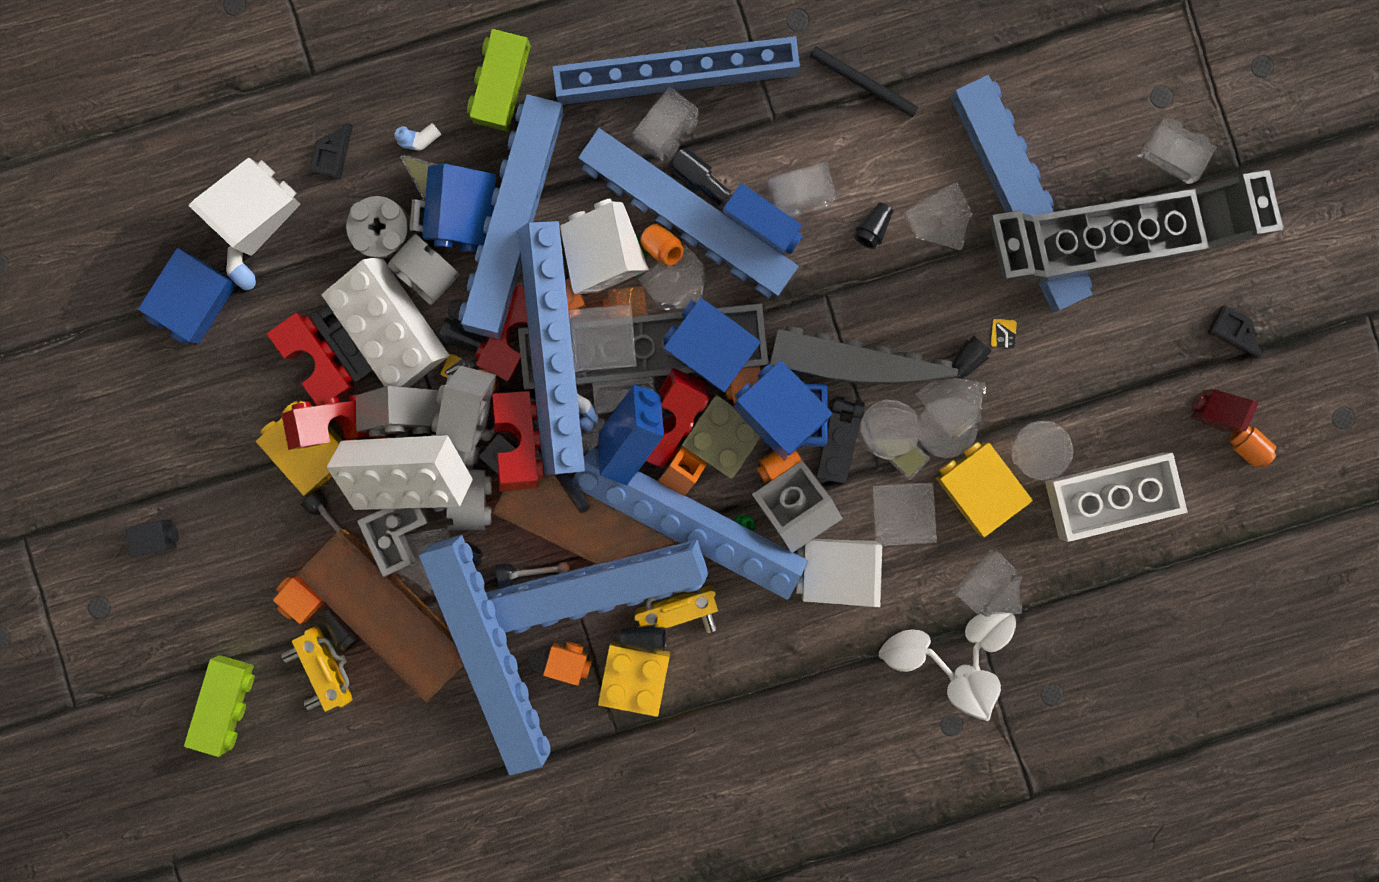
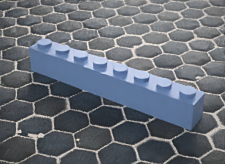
[553,36,800,105]
[950,74,1093,313]
[458,94,564,340]
[578,128,799,299]
[518,221,585,475]
[573,447,808,600]
[419,535,550,775]
[485,540,709,633]

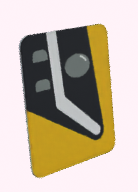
[991,319,1017,348]
[441,354,474,378]

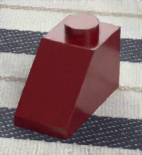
[1191,389,1259,432]

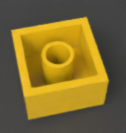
[598,641,670,717]

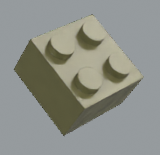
[682,395,761,479]

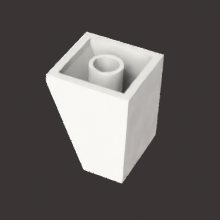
[188,158,301,256]
[560,199,649,294]
[796,539,882,607]

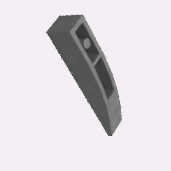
[770,326,959,384]

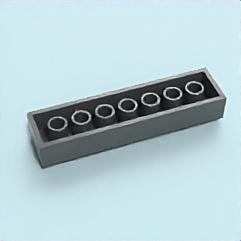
[518,304,768,391]

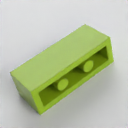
[467,29,531,132]
[184,655,255,757]

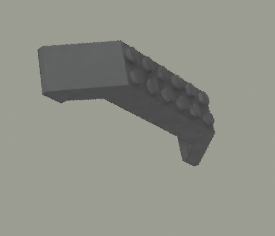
[989,170,1284,285]

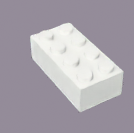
[321,257,450,388]
[326,435,473,510]
[1045,453,1188,542]

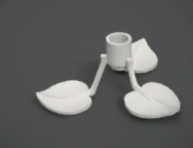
[878,612,1016,721]

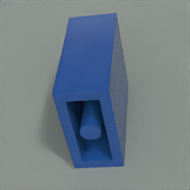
[422,163,496,253]
[723,183,803,255]
[138,248,237,345]
[663,297,761,393]
[733,360,833,461]
[598,384,664,485]

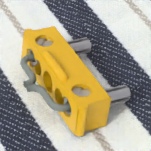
[634,585,718,646]
[282,626,353,712]

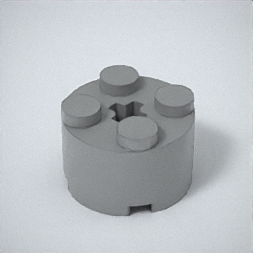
[346,196,414,262]
[387,234,460,305]
[447,470,492,531]

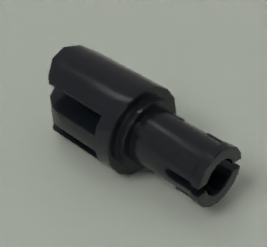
[669,148,731,206]

